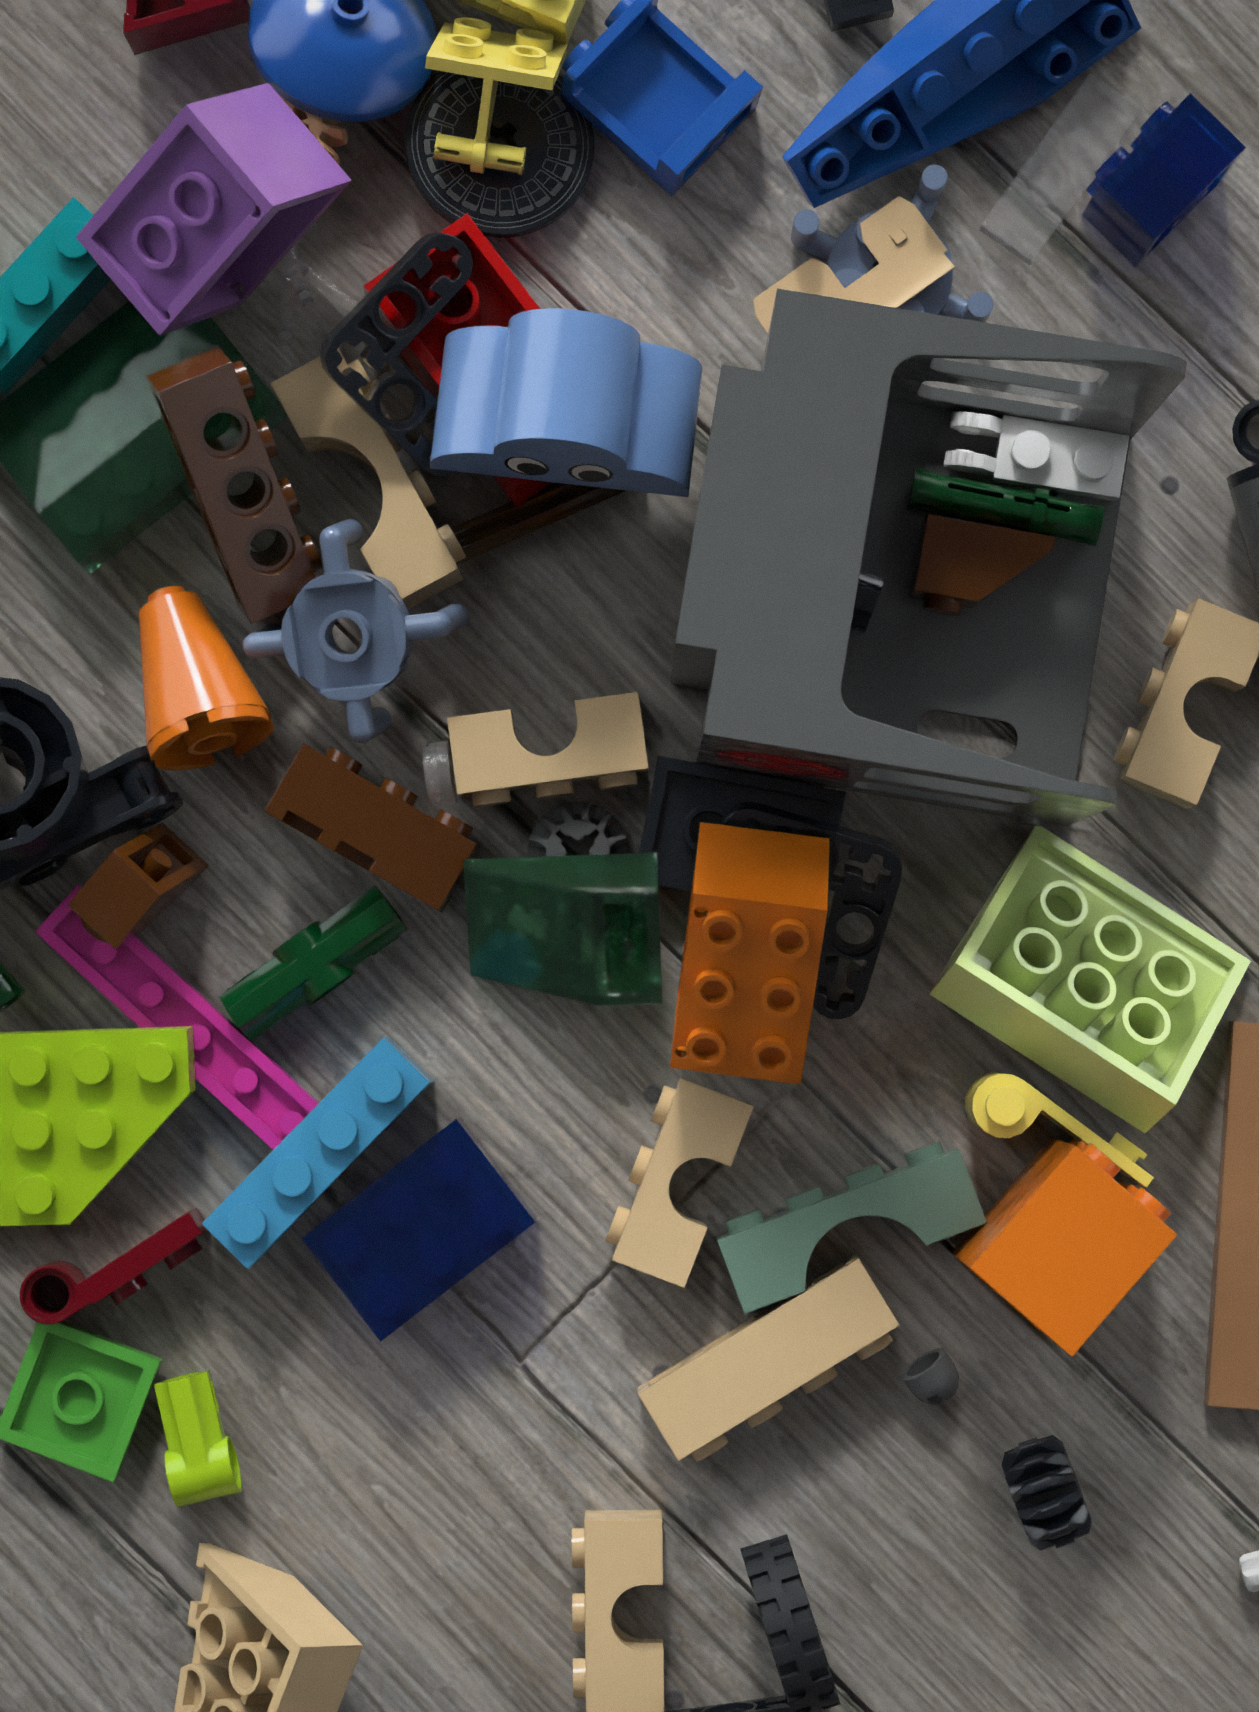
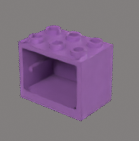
[76,83,352,336]

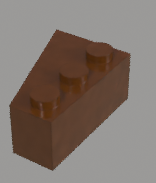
[264,743,480,913]

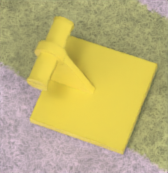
[425,17,568,175]

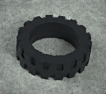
[740,1534,841,1712]

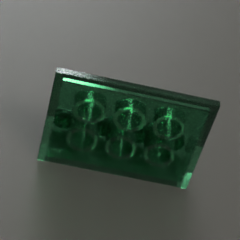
[0,301,289,573]

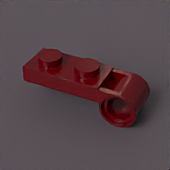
[20,1208,208,1324]

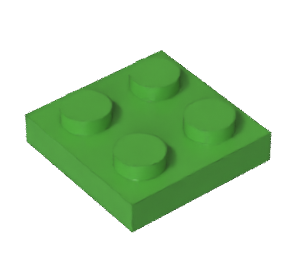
[0,1320,163,1483]

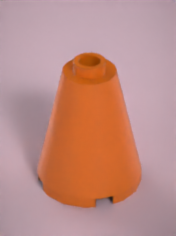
[139,586,274,771]

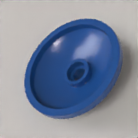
[247,0,437,122]

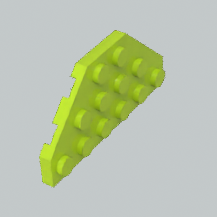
[0,1026,196,1226]

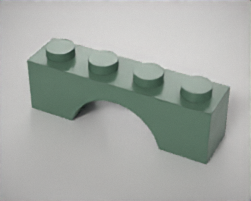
[716,1141,987,1314]

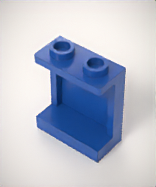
[561,0,763,196]

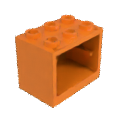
[670,822,829,1085]
[951,1138,1178,1357]

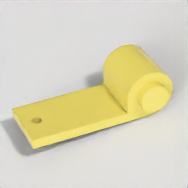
[965,1072,1154,1188]

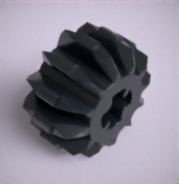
[1002,1435,1092,1551]

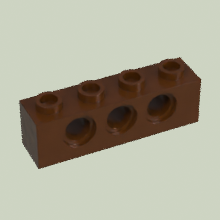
[146,346,323,624]

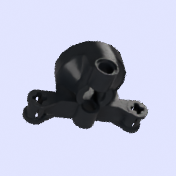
[0,677,183,891]

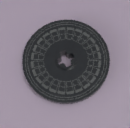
[405,71,595,238]

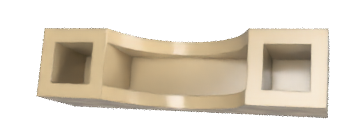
[270,348,466,609]

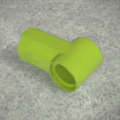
[154,1370,242,1507]

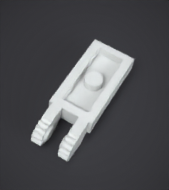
[944,411,1129,501]

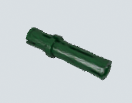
[908,468,1105,546]

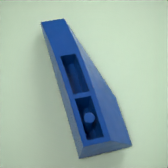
[782,0,1141,208]

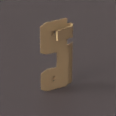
[753,196,956,333]

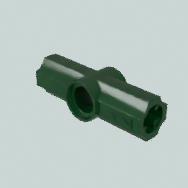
[219,885,408,1041]

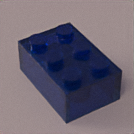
[302,1117,538,1342]

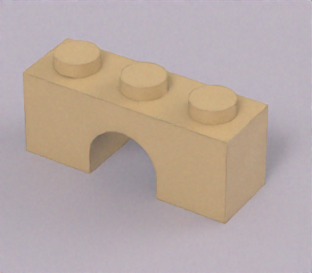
[1113,598,1259,809]
[447,692,649,807]
[605,1077,754,1288]
[572,1510,664,1712]

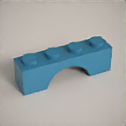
[202,1037,434,1269]

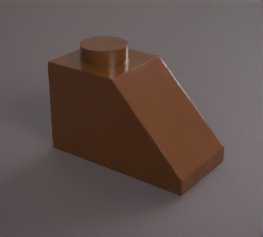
[909,514,1055,616]
[68,823,209,949]

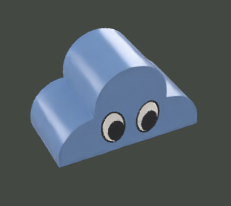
[430,308,703,497]

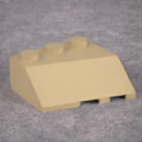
[174,1543,363,1712]

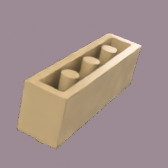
[638,1254,899,1462]

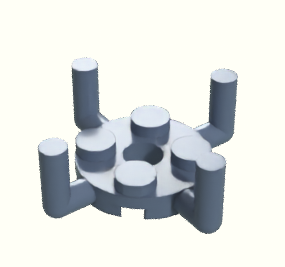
[791,165,993,323]
[243,519,469,743]

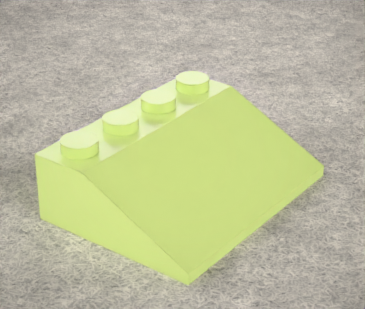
[929,825,1251,1133]

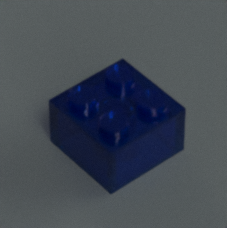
[1082,93,1246,268]

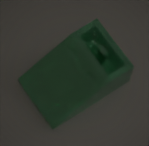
[463,853,662,1006]

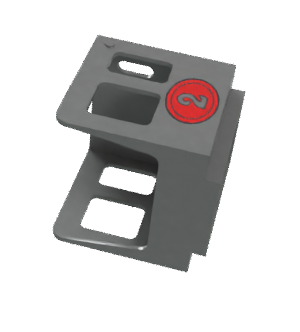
[671,288,1187,827]

